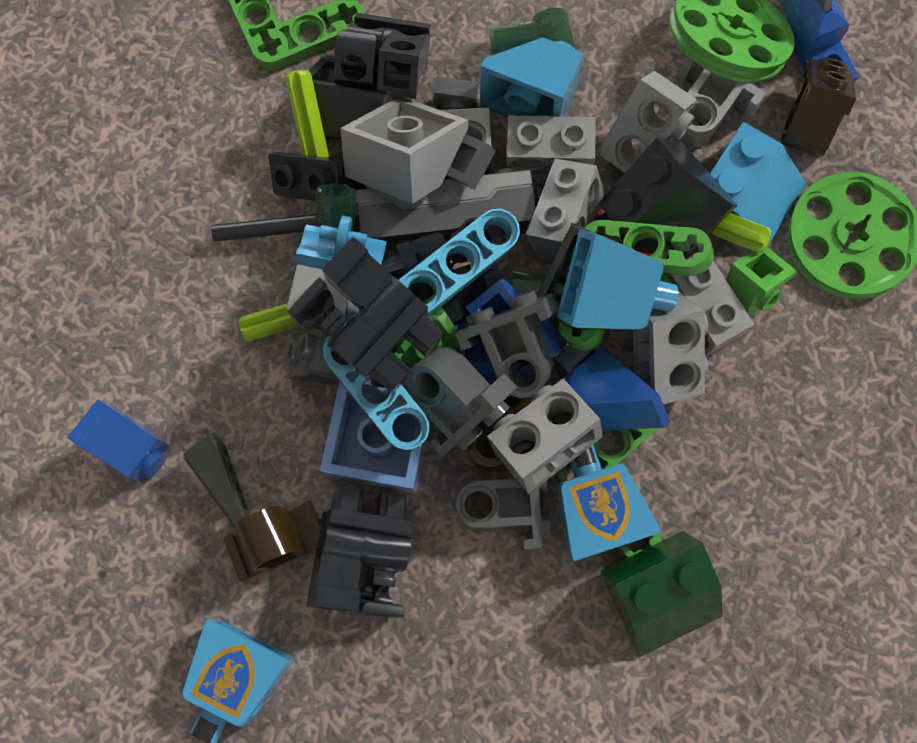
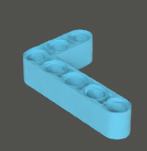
[323,208,520,450]

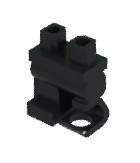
[334,13,431,99]
[382,217,503,323]
[288,237,443,392]
[306,485,415,618]

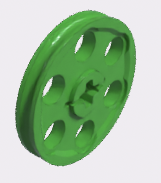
[669,0,795,82]
[788,172,917,299]

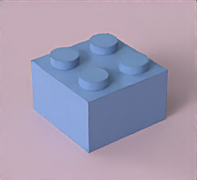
[320,382,431,495]

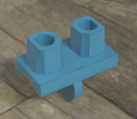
[295,216,387,269]

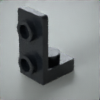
[268,151,367,205]

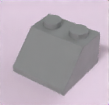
[341,97,468,204]

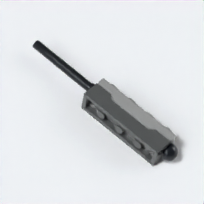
[211,168,545,250]

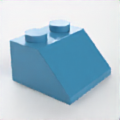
[480,37,584,117]
[710,122,806,245]

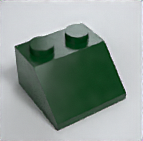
[600,531,723,657]

